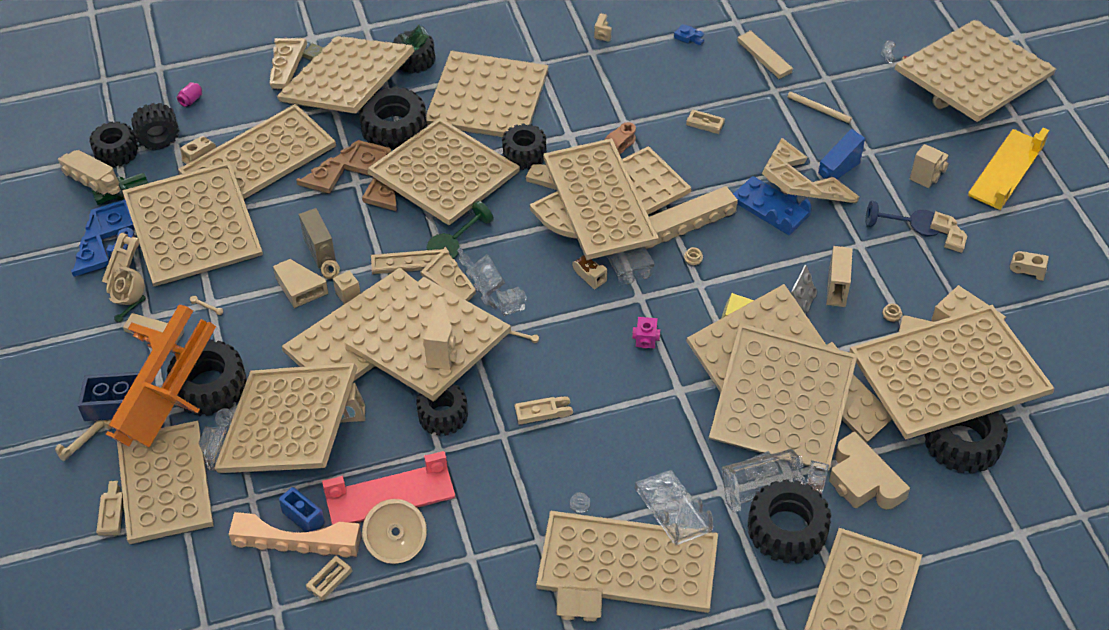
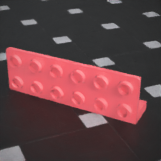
[322,451,455,525]

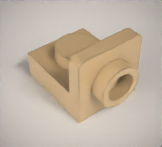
[594,13,612,41]

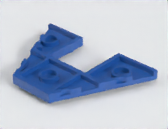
[71,200,135,277]

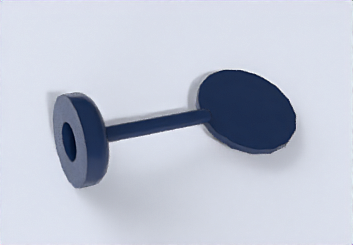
[865,201,940,236]

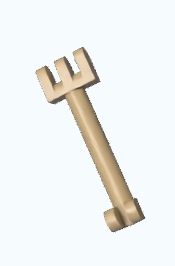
[55,420,112,461]

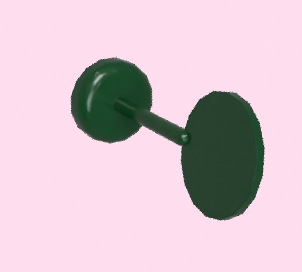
[427,201,494,259]

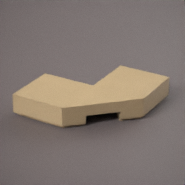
[930,211,967,253]

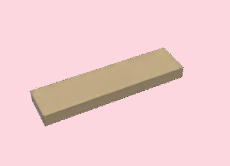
[737,31,793,79]
[371,249,443,274]

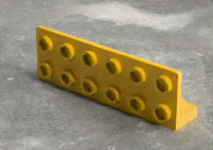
[968,128,1049,210]

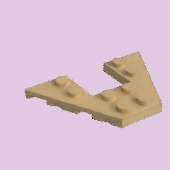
[762,138,860,203]

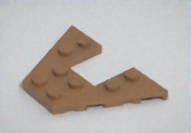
[296,140,397,211]

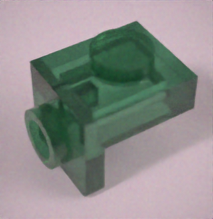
[400,25,429,50]

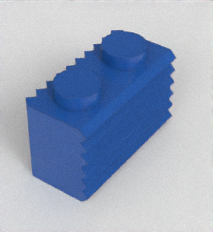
[279,487,325,532]

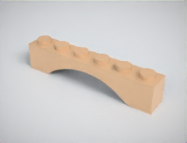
[229,512,362,557]

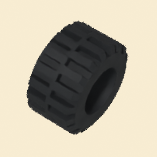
[392,30,435,73]
[131,103,179,150]
[89,121,138,168]
[502,123,547,170]
[416,384,468,436]

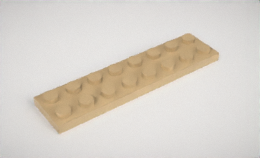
[754,302,892,443]

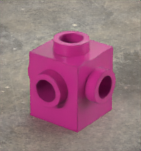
[632,317,660,348]

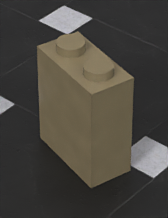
[299,208,336,269]

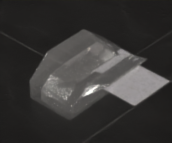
[198,426,227,472]

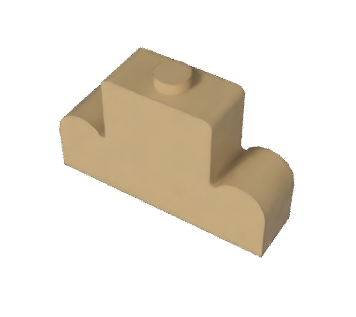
[829,431,910,509]

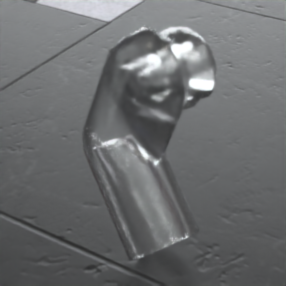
[881,40,896,63]

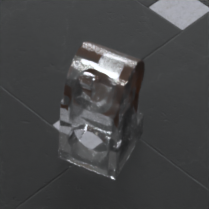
[806,460,829,494]

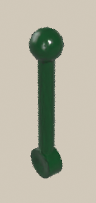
[114,295,146,322]

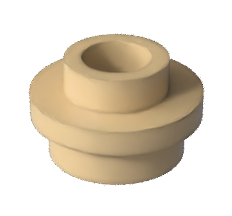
[684,248,703,265]
[321,260,340,279]
[882,303,902,322]

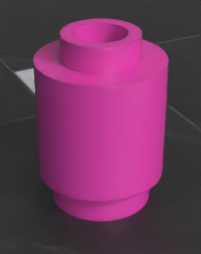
[176,82,202,107]

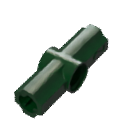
[92,173,148,205]

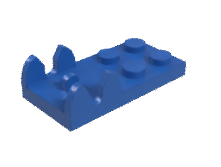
[733,176,811,235]

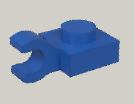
[674,24,704,45]

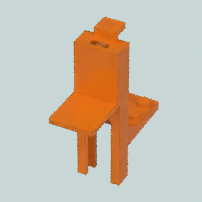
[106,304,216,448]

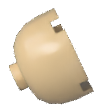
[106,266,145,305]

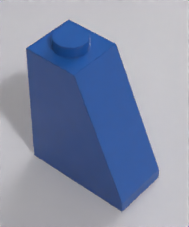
[818,129,865,179]

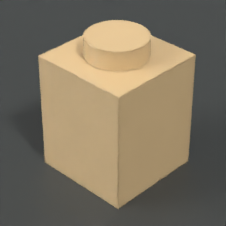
[333,270,360,304]

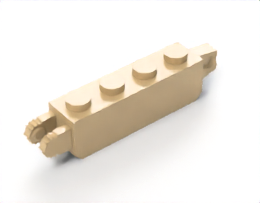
[58,150,120,195]

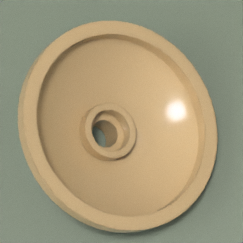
[362,499,427,564]

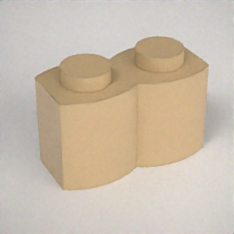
[557,586,603,621]

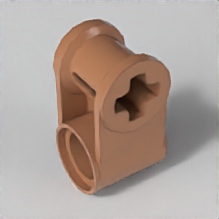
[605,122,636,154]

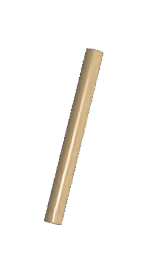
[788,91,852,124]

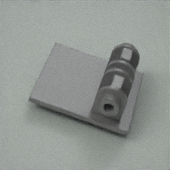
[791,265,817,315]

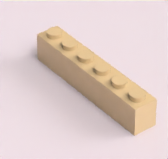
[640,186,738,251]

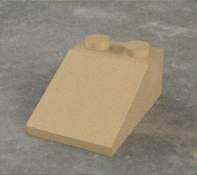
[423,297,457,370]

